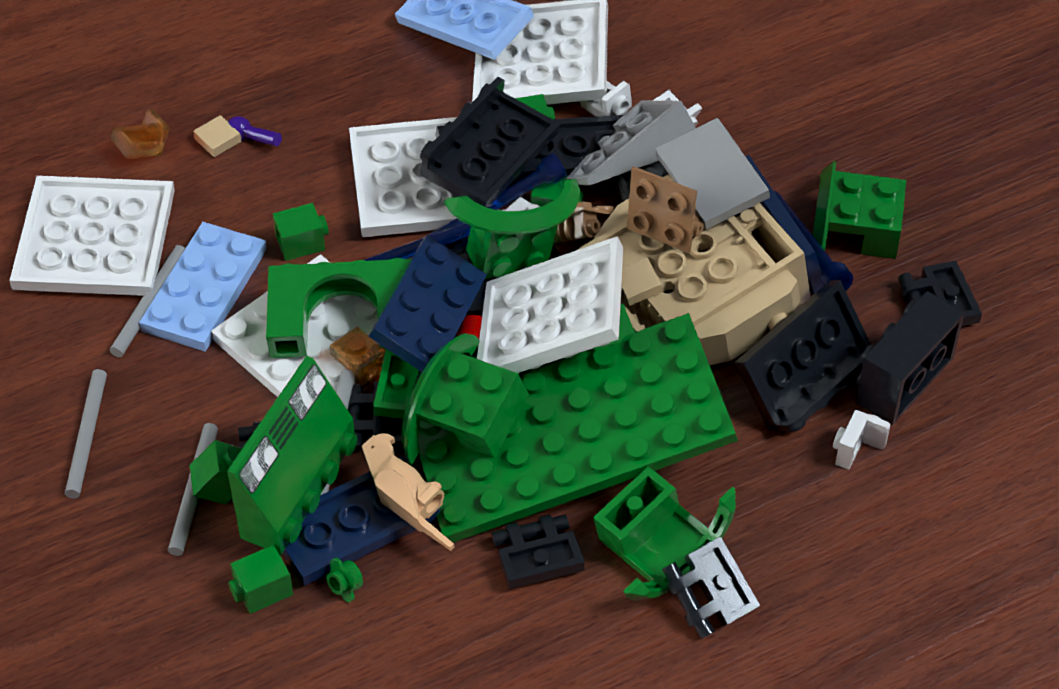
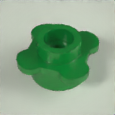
[326,557,363,602]

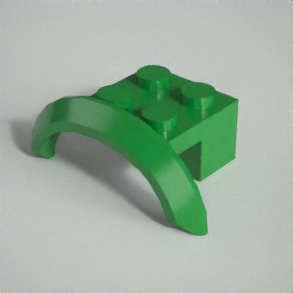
[811,161,906,271]
[444,178,580,279]
[401,333,529,466]
[593,466,736,601]

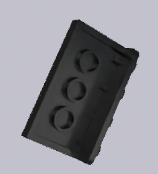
[420,77,560,208]
[734,280,879,433]

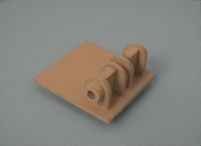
[627,166,703,253]
[553,202,614,243]

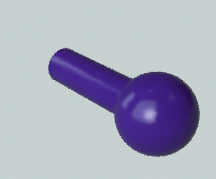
[228,116,282,146]

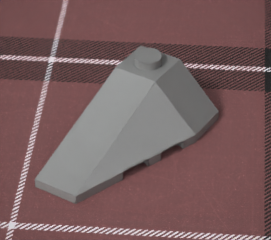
[567,100,696,185]

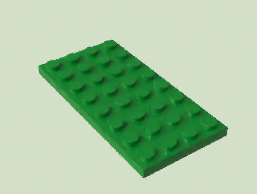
[418,313,738,543]

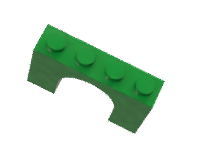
[266,258,411,358]

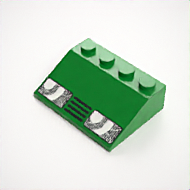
[227,356,357,555]

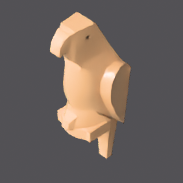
[362,433,455,551]

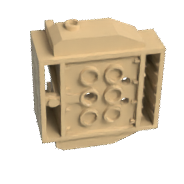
[577,174,810,365]

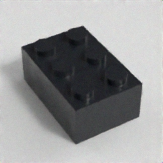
[855,291,964,425]

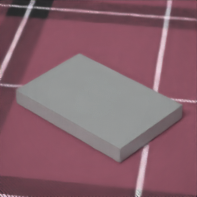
[655,118,770,230]

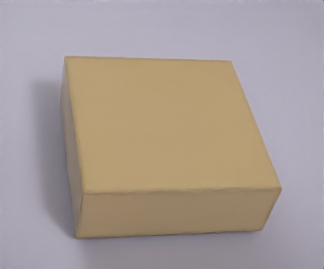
[193,115,241,157]
[621,257,663,306]

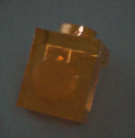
[110,110,169,159]
[330,326,385,391]

